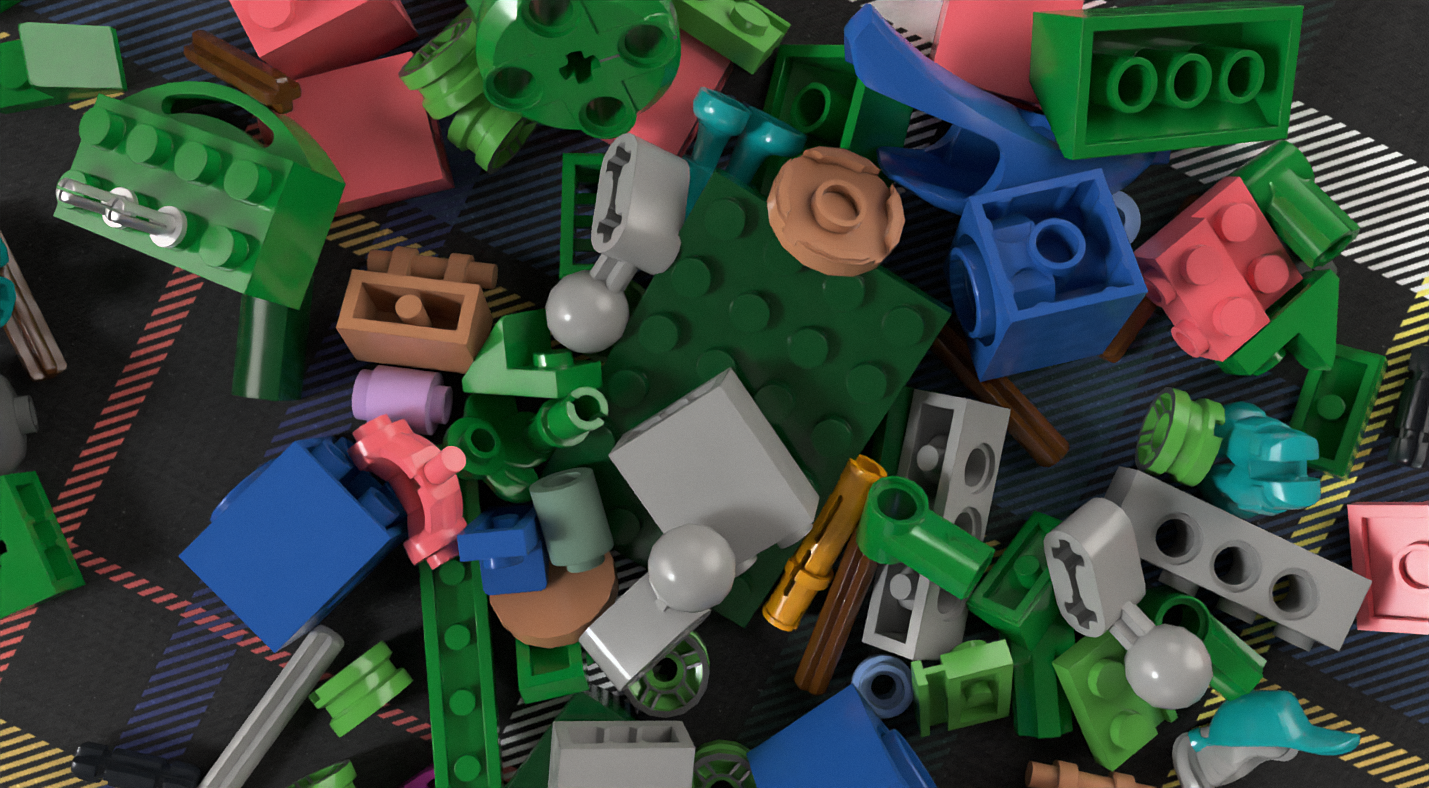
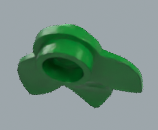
[442,393,555,503]

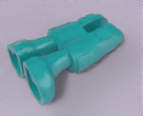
[682,87,808,223]
[1196,401,1321,519]

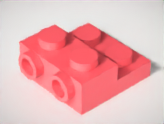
[1133,176,1303,362]
[1347,500,1429,635]

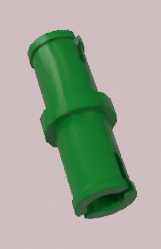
[522,386,609,454]

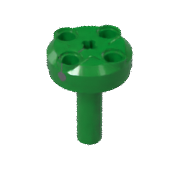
[476,0,681,139]

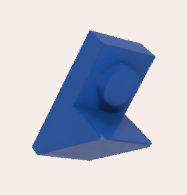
[457,502,550,595]

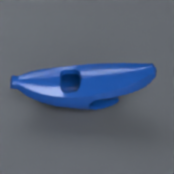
[844,3,1171,216]

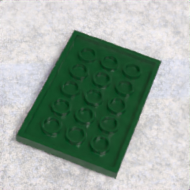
[539,167,952,628]

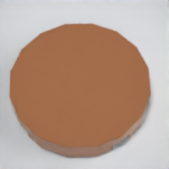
[767,146,905,277]
[490,552,619,649]

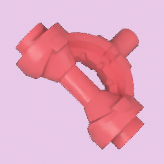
[347,414,467,570]

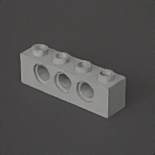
[862,389,1011,660]
[1104,466,1372,652]

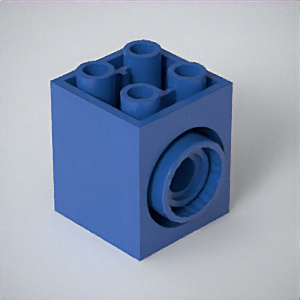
[943,168,1148,382]
[179,435,408,653]
[746,683,937,788]

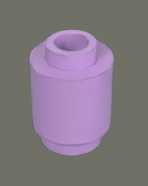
[352,365,453,435]

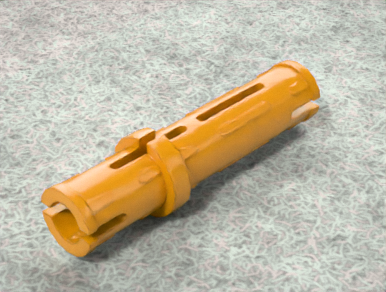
[762,454,887,632]

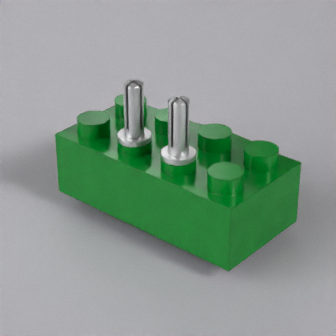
[53,81,346,310]

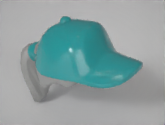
[1172,689,1361,788]

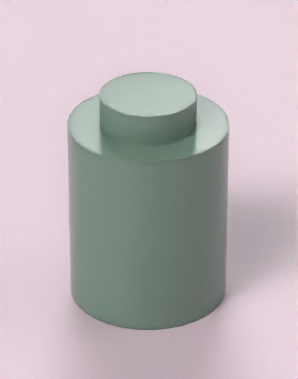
[529,467,614,573]

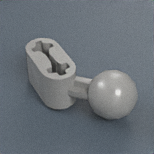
[545,133,690,354]
[1043,498,1213,710]
[578,523,735,692]

